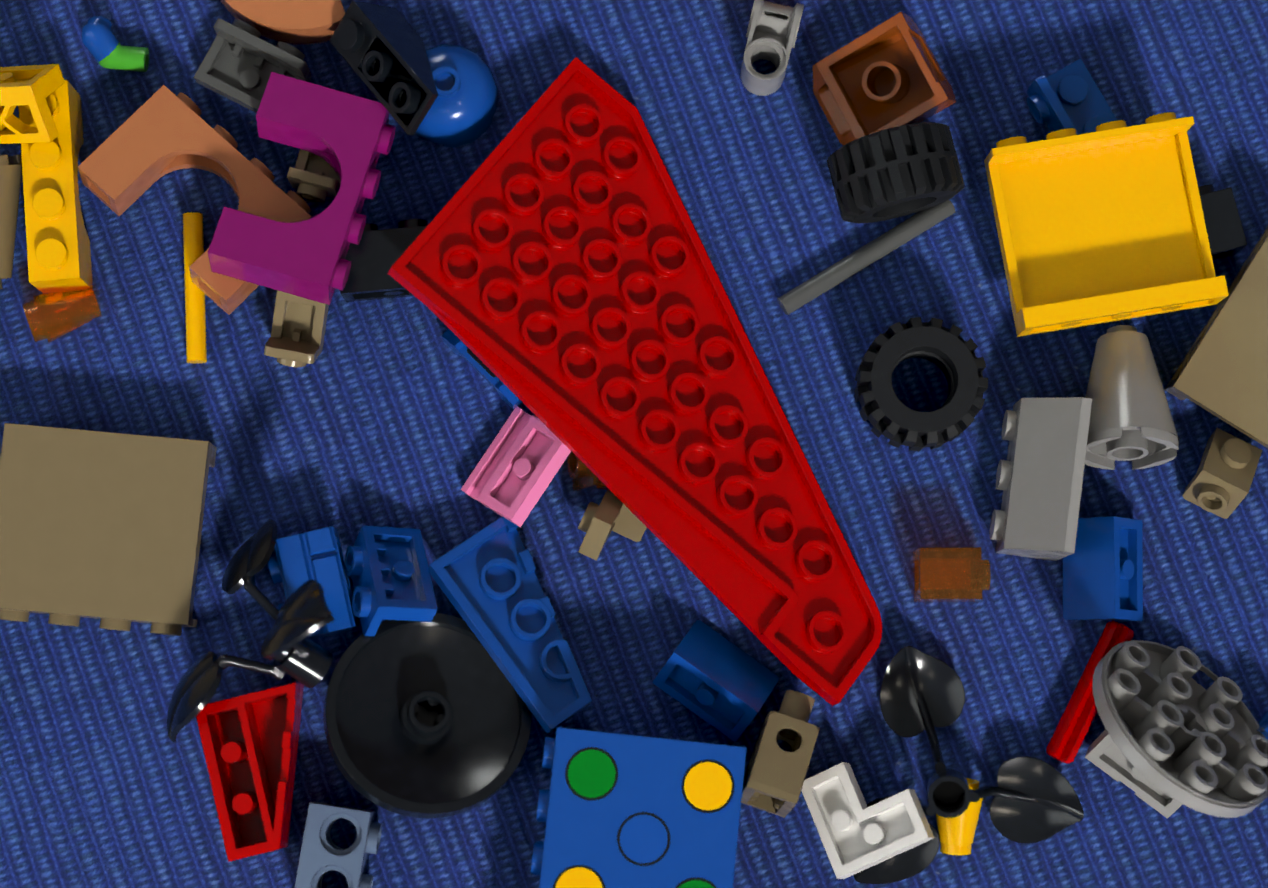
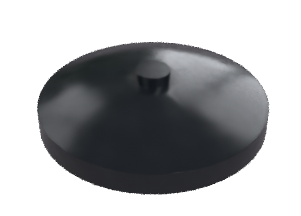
[323,613,532,818]

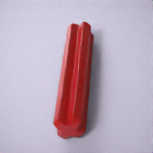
[1046,621,1134,764]

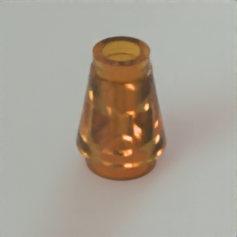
[22,288,102,343]

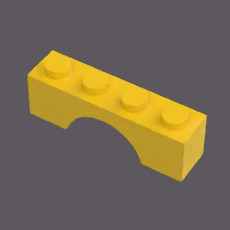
[18,80,93,294]

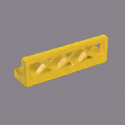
[0,64,65,144]

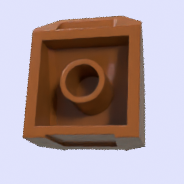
[813,12,957,145]

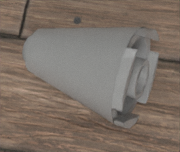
[1085,325,1179,470]

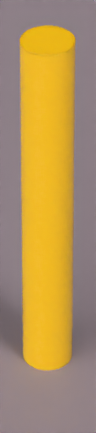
[183,212,207,363]

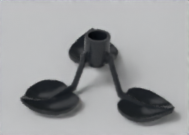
[167,519,334,743]
[854,646,1084,884]

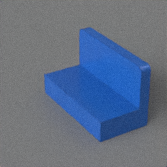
[1063,516,1143,622]
[652,620,779,742]

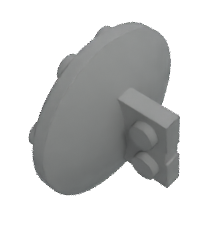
[1085,640,1268,819]

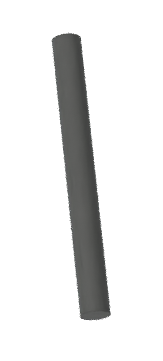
[777,199,956,316]

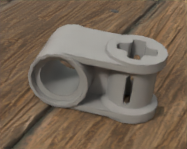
[741,0,804,96]

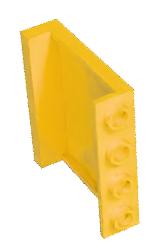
[984,112,1229,337]

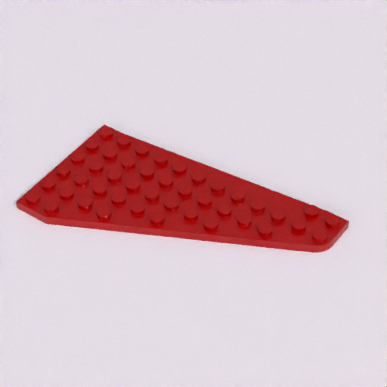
[387,57,882,706]

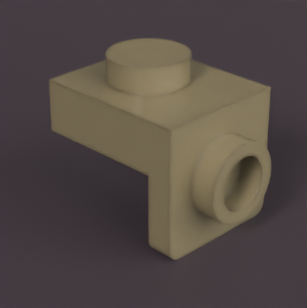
[287,149,341,203]
[264,290,329,367]
[1183,428,1262,519]
[578,489,647,561]

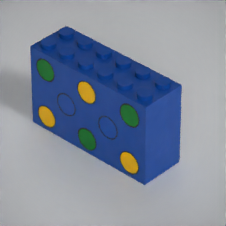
[531,727,747,888]

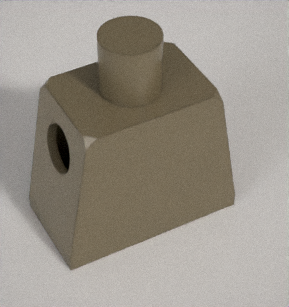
[741,690,820,818]

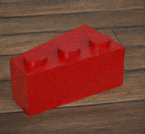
[196,682,304,862]

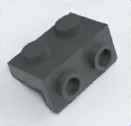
[194,18,312,113]

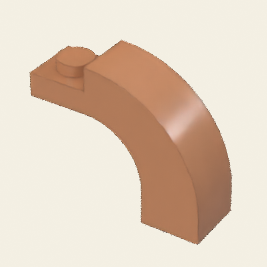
[220,0,345,44]

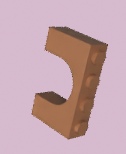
[78,85,311,315]

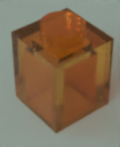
[913,548,990,602]

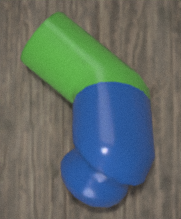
[82,16,149,72]

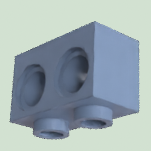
[295,802,382,888]

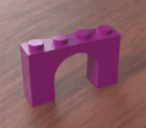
[208,72,396,305]

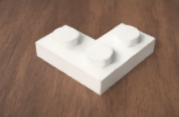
[801,762,935,879]

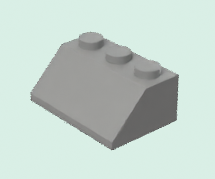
[989,397,1092,561]

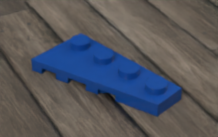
[429,517,592,734]

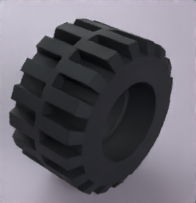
[827,122,965,223]
[854,317,988,451]

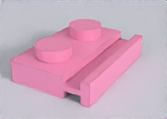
[460,406,571,528]

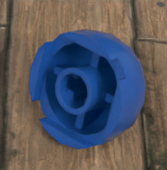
[415,44,499,148]

